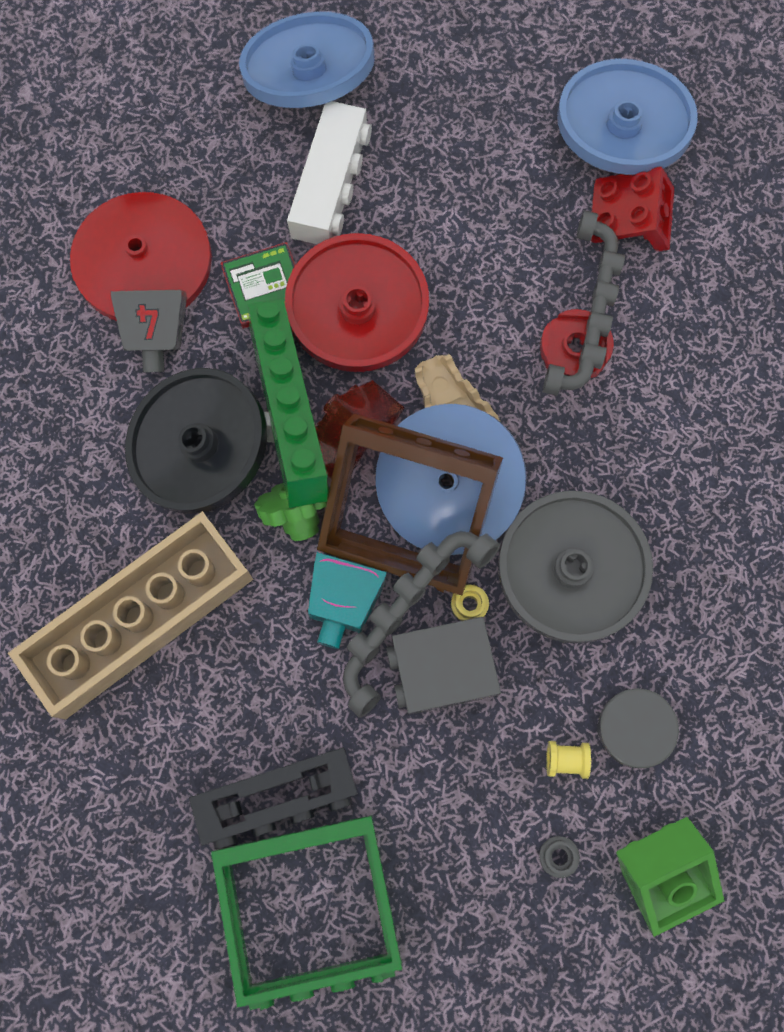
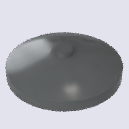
[498,491,653,643]

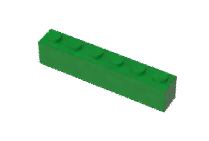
[247,299,328,508]

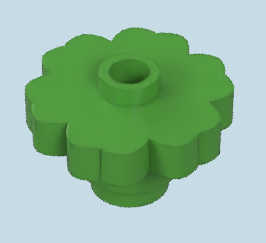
[254,483,329,541]

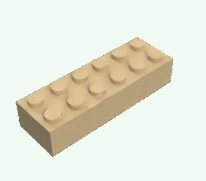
[8,511,254,720]

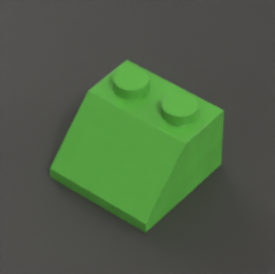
[616,817,724,937]

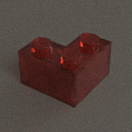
[315,380,405,479]

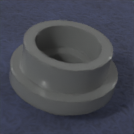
[539,836,580,878]

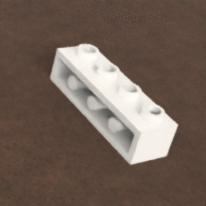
[287,101,372,244]

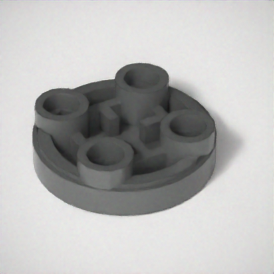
[597,688,679,768]

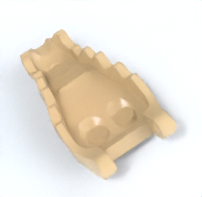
[415,354,500,483]

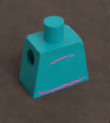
[308,552,387,649]

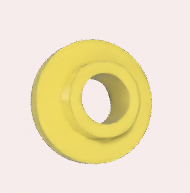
[451,585,489,621]

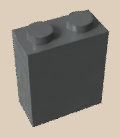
[386,617,501,715]

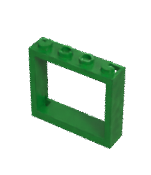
[211,815,402,1010]

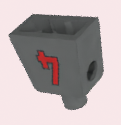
[111,290,187,372]

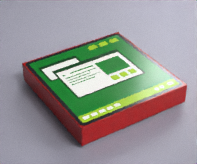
[220,242,295,329]

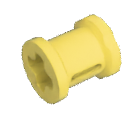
[546,741,591,779]

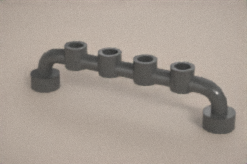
[542,210,625,396]
[343,531,500,718]

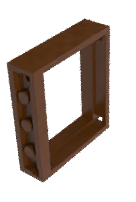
[317,413,503,596]

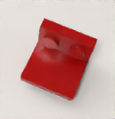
[591,166,675,251]

